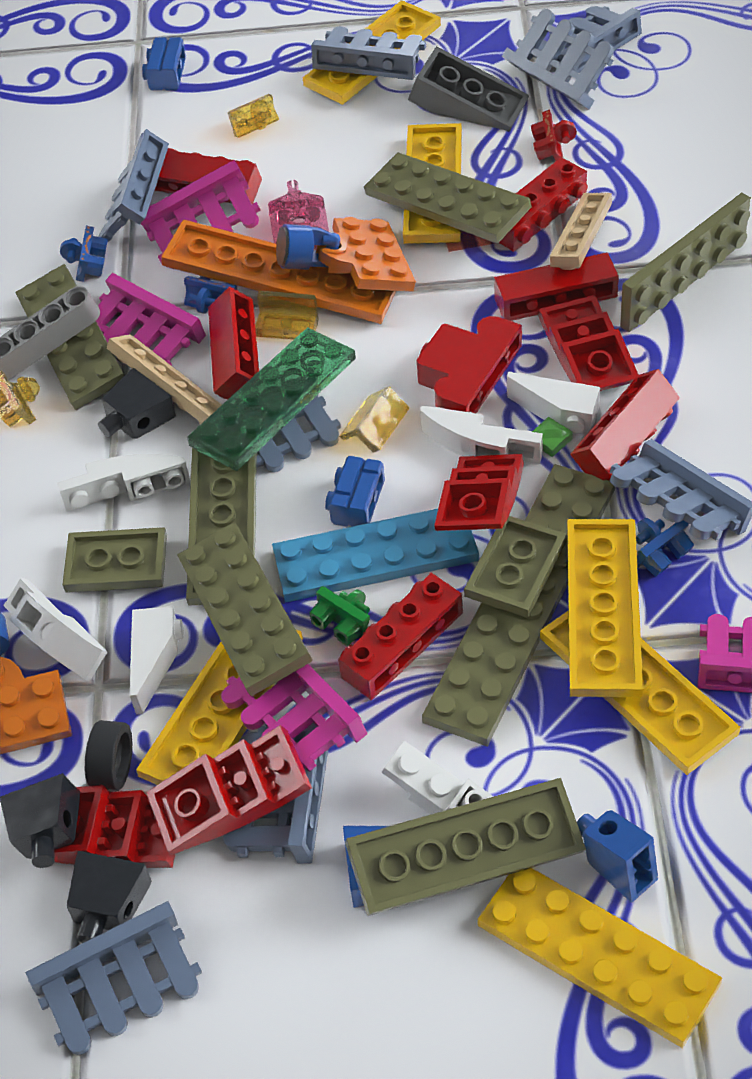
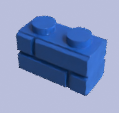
[142,37,186,90]
[325,456,385,527]

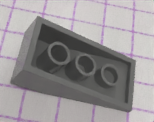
[408,46,530,131]

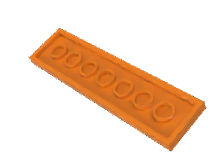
[161,219,396,324]

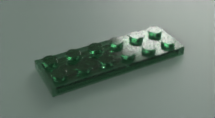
[187,327,356,471]

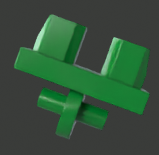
[309,586,370,646]

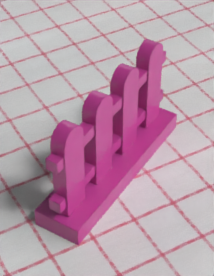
[141,160,261,269]
[96,273,206,366]
[697,614,752,693]
[221,664,368,772]

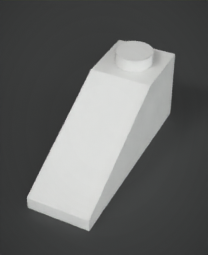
[507,372,600,435]
[130,606,184,714]

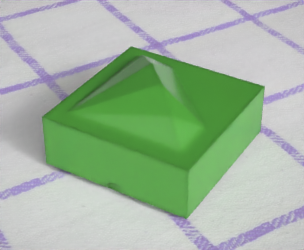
[532,417,573,457]

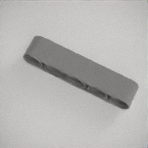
[0,286,100,386]

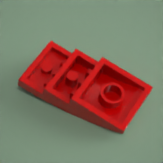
[538,295,639,391]
[434,454,524,531]
[146,725,312,855]
[54,785,176,868]

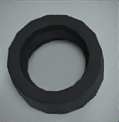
[84,720,133,791]

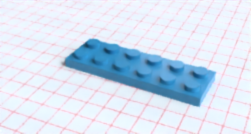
[272,509,479,603]

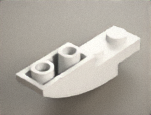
[420,405,543,464]
[57,454,191,512]
[4,578,107,681]
[381,740,494,814]

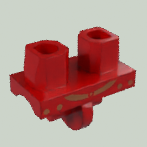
[530,109,577,161]

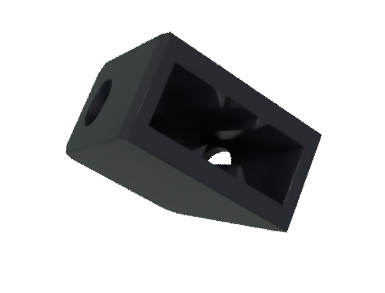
[98,368,176,439]
[0,773,80,868]
[67,851,152,943]

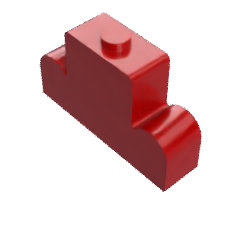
[416,316,522,414]

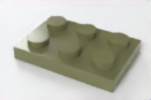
[464,516,566,618]
[62,527,167,593]

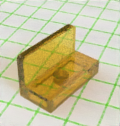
[255,291,319,341]
[339,386,410,453]

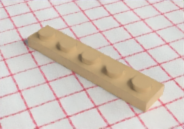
[550,193,612,270]
[106,334,229,425]

